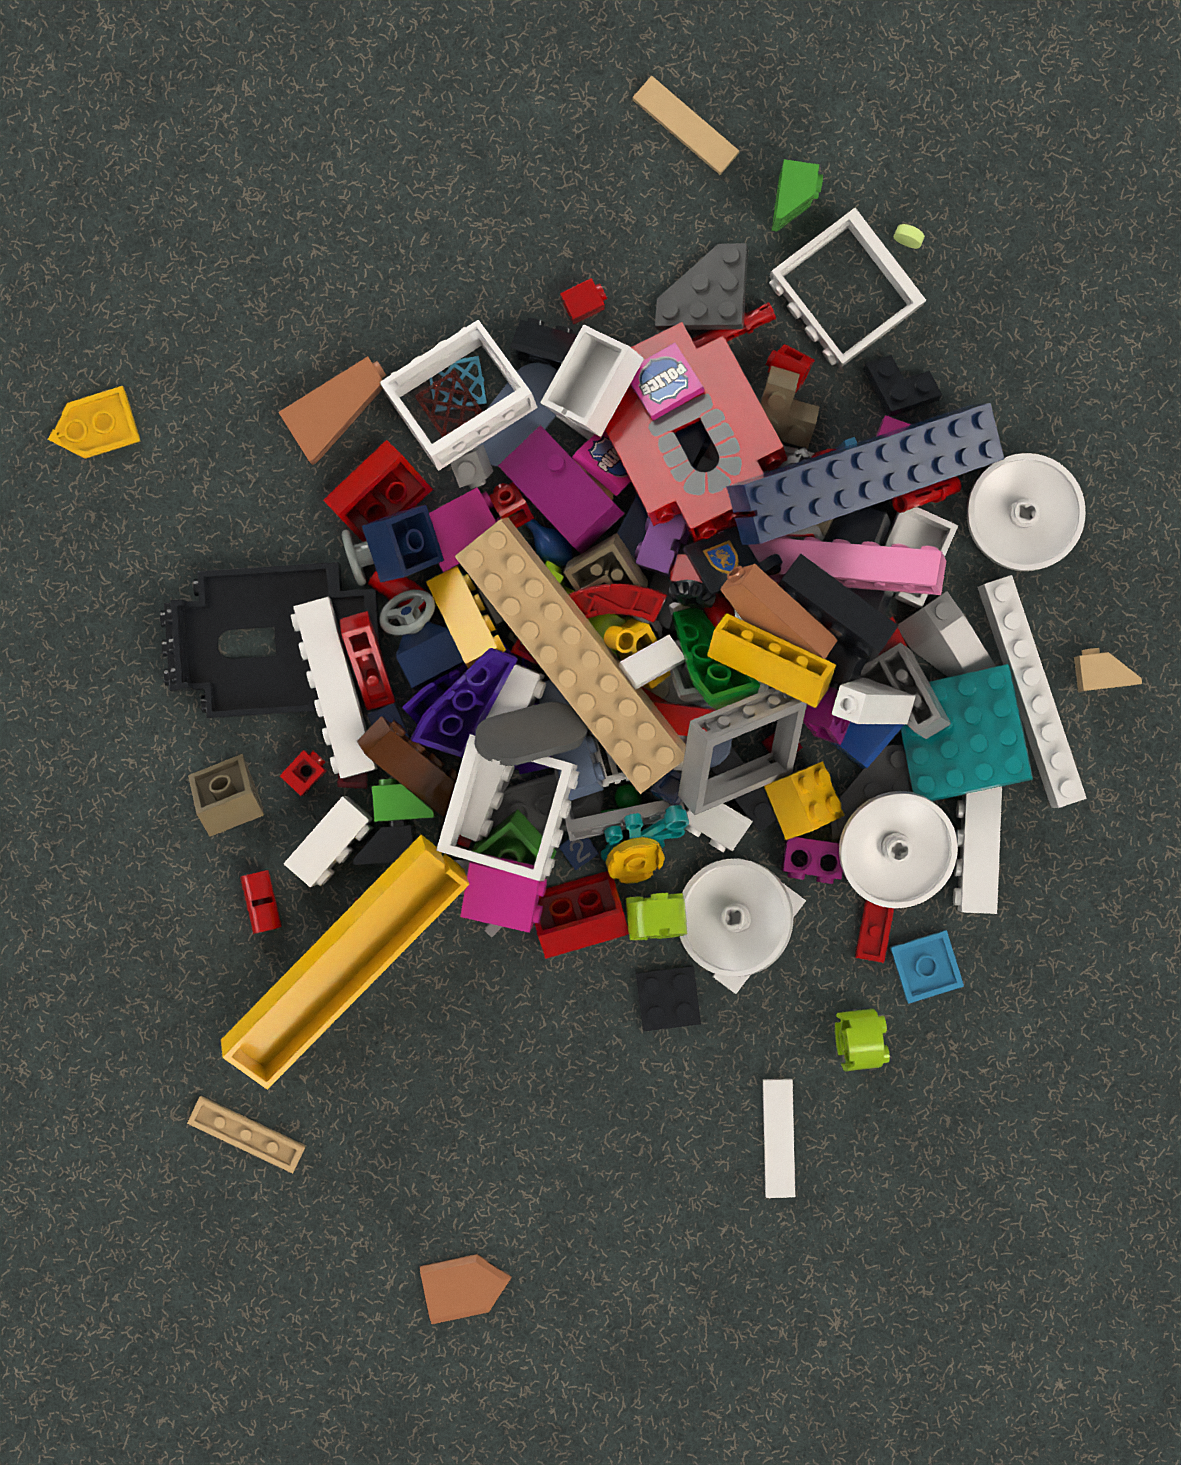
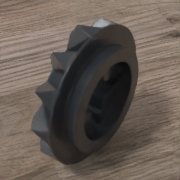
[668,580,716,610]

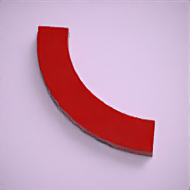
[511,583,667,664]

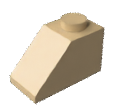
[1074,648,1142,692]

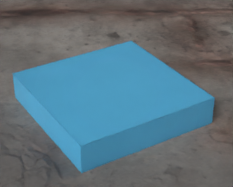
[890,930,964,1004]

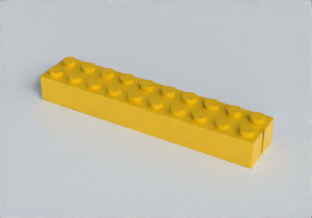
[221,835,469,1090]

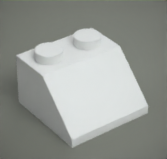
[684,804,753,853]

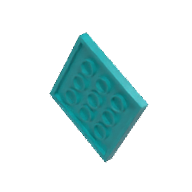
[901,664,1033,801]

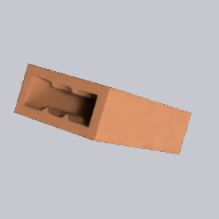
[278,357,387,465]
[720,564,837,661]

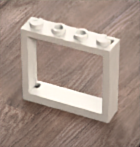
[769,208,926,368]
[380,320,538,471]
[436,735,579,881]

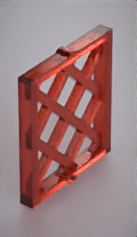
[415,370,483,438]

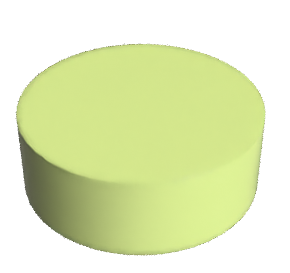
[894,224,925,249]

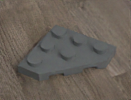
[655,243,748,330]
[830,744,913,839]

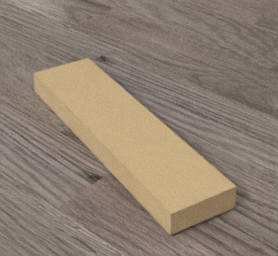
[633,76,740,175]
[187,1096,306,1174]

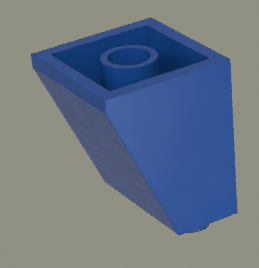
[830,721,905,769]

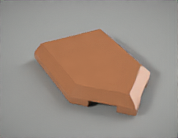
[420,1254,512,1324]

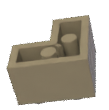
[760,366,820,449]
[564,533,648,591]

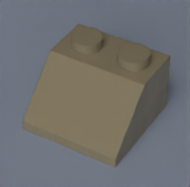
[188,754,264,837]

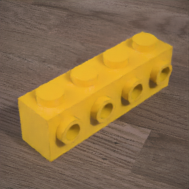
[426,566,506,669]
[707,613,836,708]

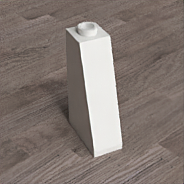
[832,678,916,724]

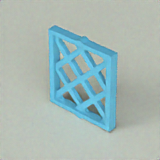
[430,356,487,412]

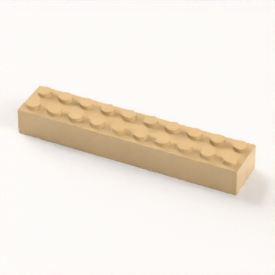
[455,517,686,794]

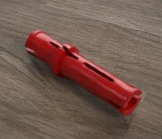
[691,302,776,348]
[892,476,961,513]

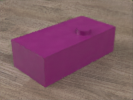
[498,425,624,553]

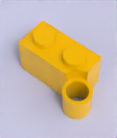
[604,618,671,689]

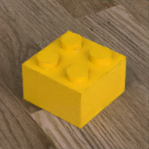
[764,761,845,840]

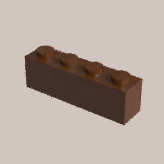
[357,716,459,817]

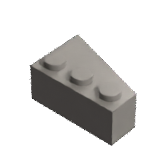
[859,643,951,739]

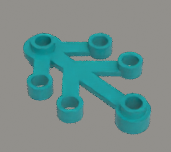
[601,805,689,862]

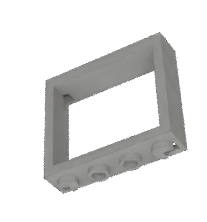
[678,687,807,815]
[552,728,685,841]

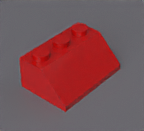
[323,440,433,542]
[535,871,629,959]

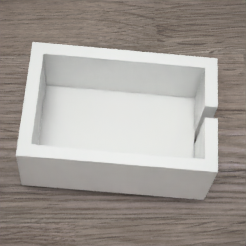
[540,325,644,437]
[882,507,958,609]
[284,796,374,887]

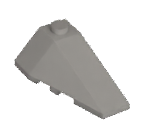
[898,591,996,677]

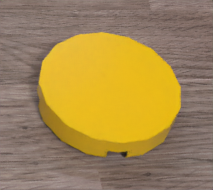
[605,837,665,884]

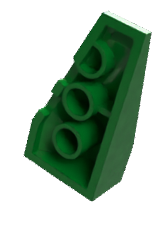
[672,608,760,710]

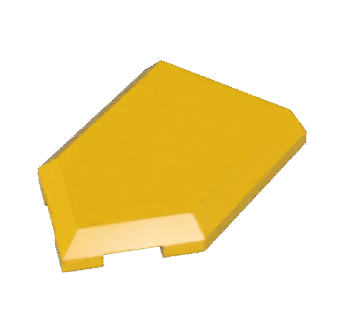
[48,386,141,459]

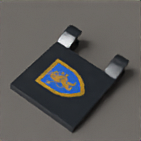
[683,526,783,597]

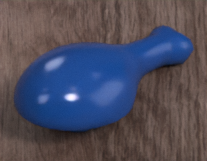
[521,510,573,567]

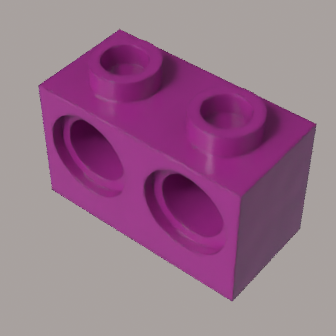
[803,687,850,745]
[781,837,843,884]

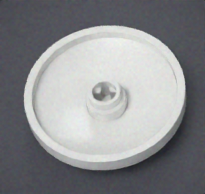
[967,453,1086,571]
[839,791,958,908]
[680,859,793,977]

